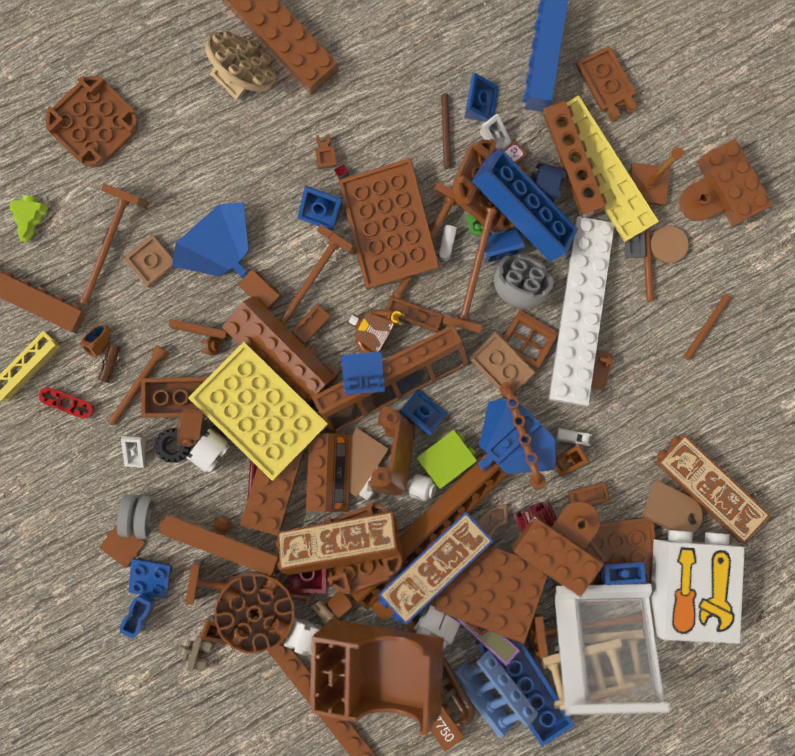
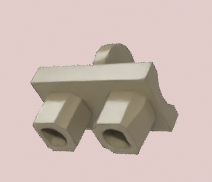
[179,633,214,672]

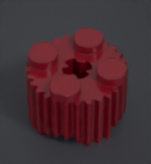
[514,501,557,533]

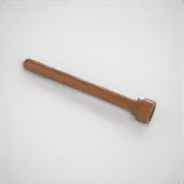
[108,345,169,425]

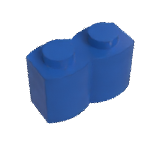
[120,594,155,638]

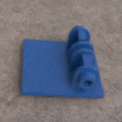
[341,352,385,395]
[129,557,173,599]

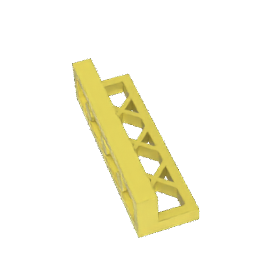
[0,331,61,402]

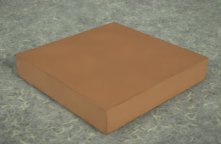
[124,234,174,288]

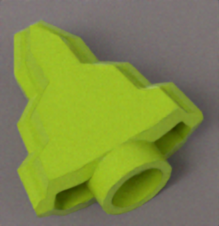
[10,195,49,243]

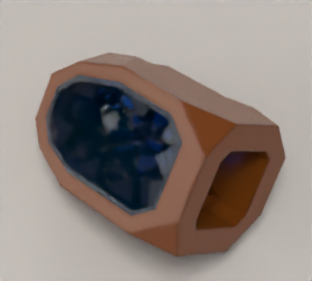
[80,324,111,359]

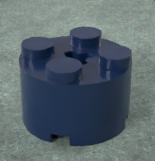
[531,161,566,203]

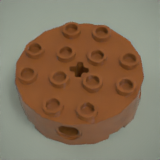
[214,571,294,654]

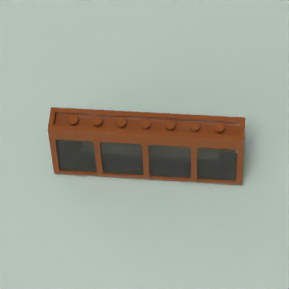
[312,325,468,433]

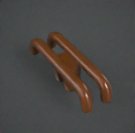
[441,656,475,728]

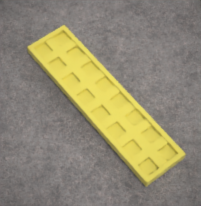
[557,95,659,242]

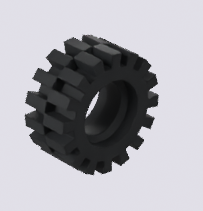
[154,428,191,463]

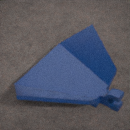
[171,202,249,279]
[478,399,555,474]

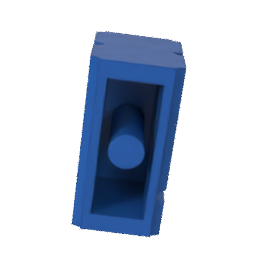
[600,562,646,585]

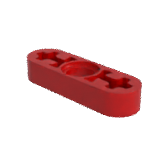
[39,387,94,419]

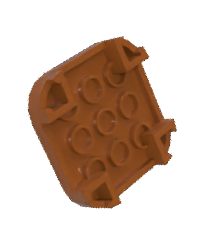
[45,76,139,168]
[452,139,528,232]
[324,503,405,594]

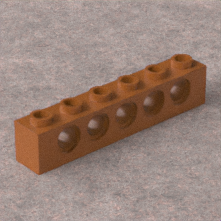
[543,101,607,218]

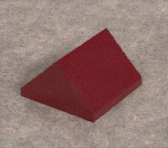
[288,568,327,593]

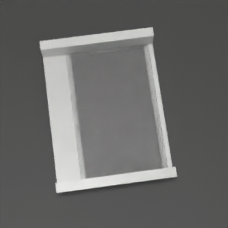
[554,584,670,715]

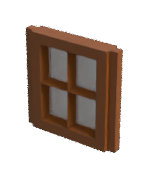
[503,310,559,372]

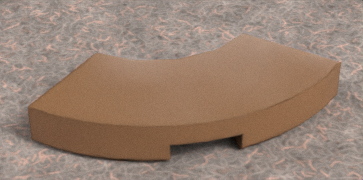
[477,504,509,545]

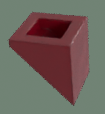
[334,164,349,180]

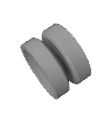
[117,494,155,540]

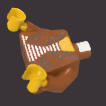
[348,309,405,353]

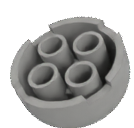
[494,254,553,309]

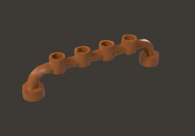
[500,382,546,490]

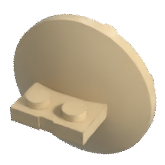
[205,30,276,100]

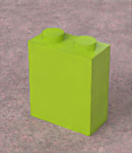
[416,430,477,489]

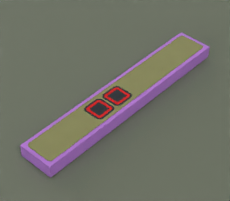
[455,618,520,666]

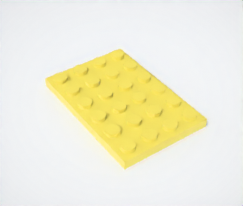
[188,342,328,481]

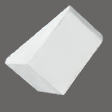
[480,114,512,150]
[121,436,147,468]

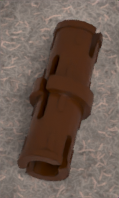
[97,343,121,383]

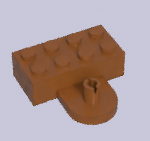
[679,139,772,227]
[512,501,604,597]

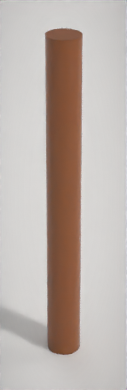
[644,228,654,302]
[683,294,731,361]

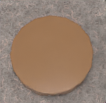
[650,226,688,264]

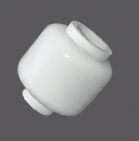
[406,474,436,502]

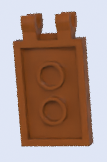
[576,46,637,122]

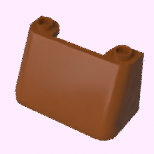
[367,407,415,496]

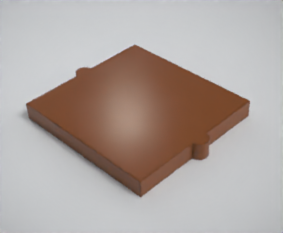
[99,525,146,568]

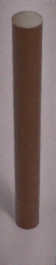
[441,94,451,169]

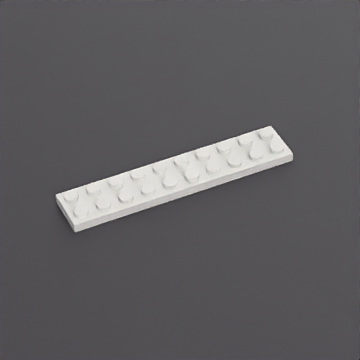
[549,216,614,407]

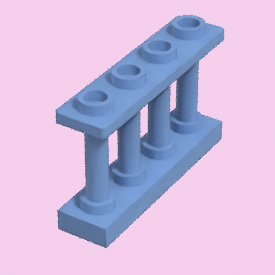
[454,651,538,738]

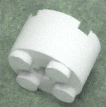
[186,427,230,472]
[284,618,323,655]

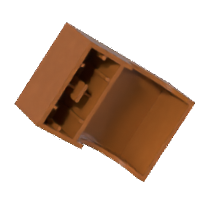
[311,619,444,736]

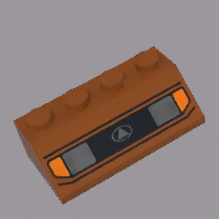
[306,433,352,512]

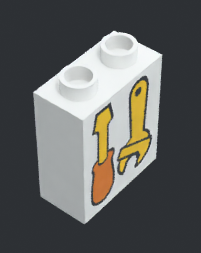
[650,530,744,644]

